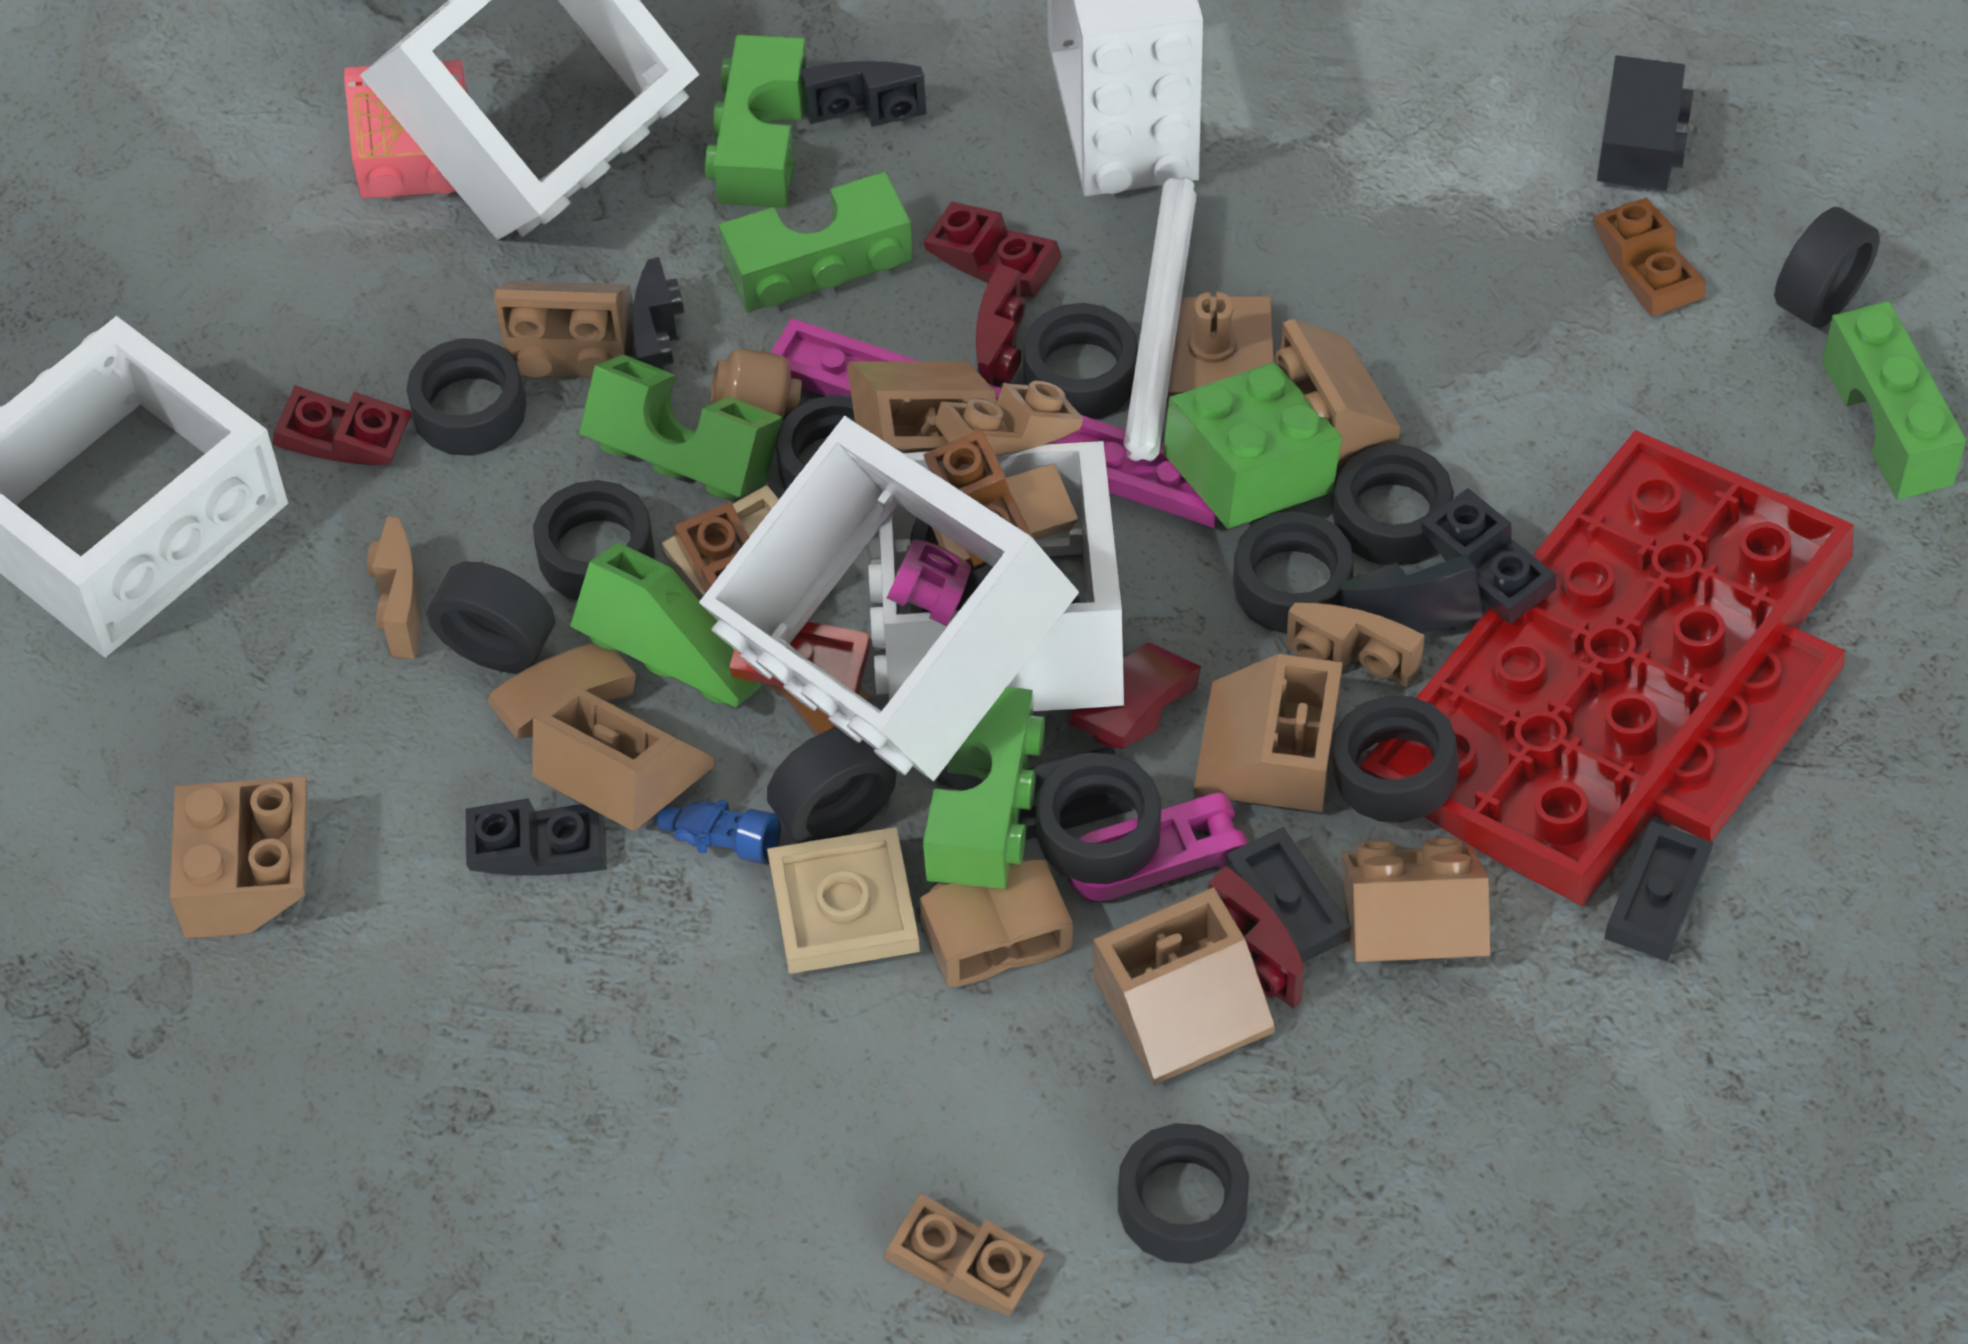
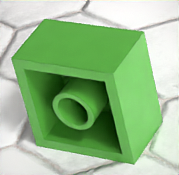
[1163,362,1342,529]

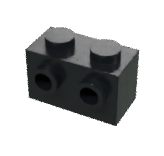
[1596,55,1694,191]

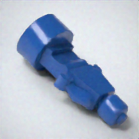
[654,800,781,865]

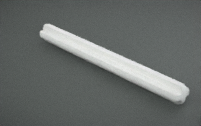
[1124,177,1197,461]

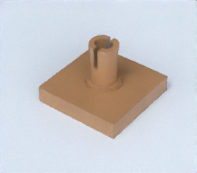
[1166,292,1274,407]

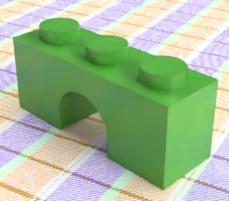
[705,35,808,208]
[718,172,913,313]
[1822,301,1967,500]
[579,354,783,499]
[923,687,1045,889]

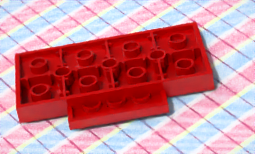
[1360,430,1854,907]

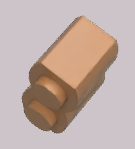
[920,860,1073,987]

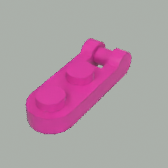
[887,539,971,627]
[1067,793,1249,901]

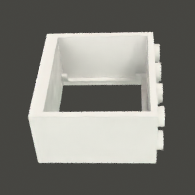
[360,0,699,240]
[1047,0,1203,197]
[0,316,288,658]
[699,416,1079,781]
[868,441,1124,711]

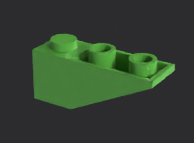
[570,542,763,708]

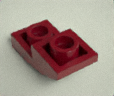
[923,201,1062,298]
[976,264,1026,387]
[272,385,412,465]
[1069,642,1201,749]
[1208,865,1304,1009]

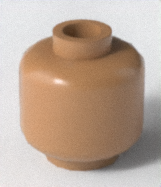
[710,348,802,421]

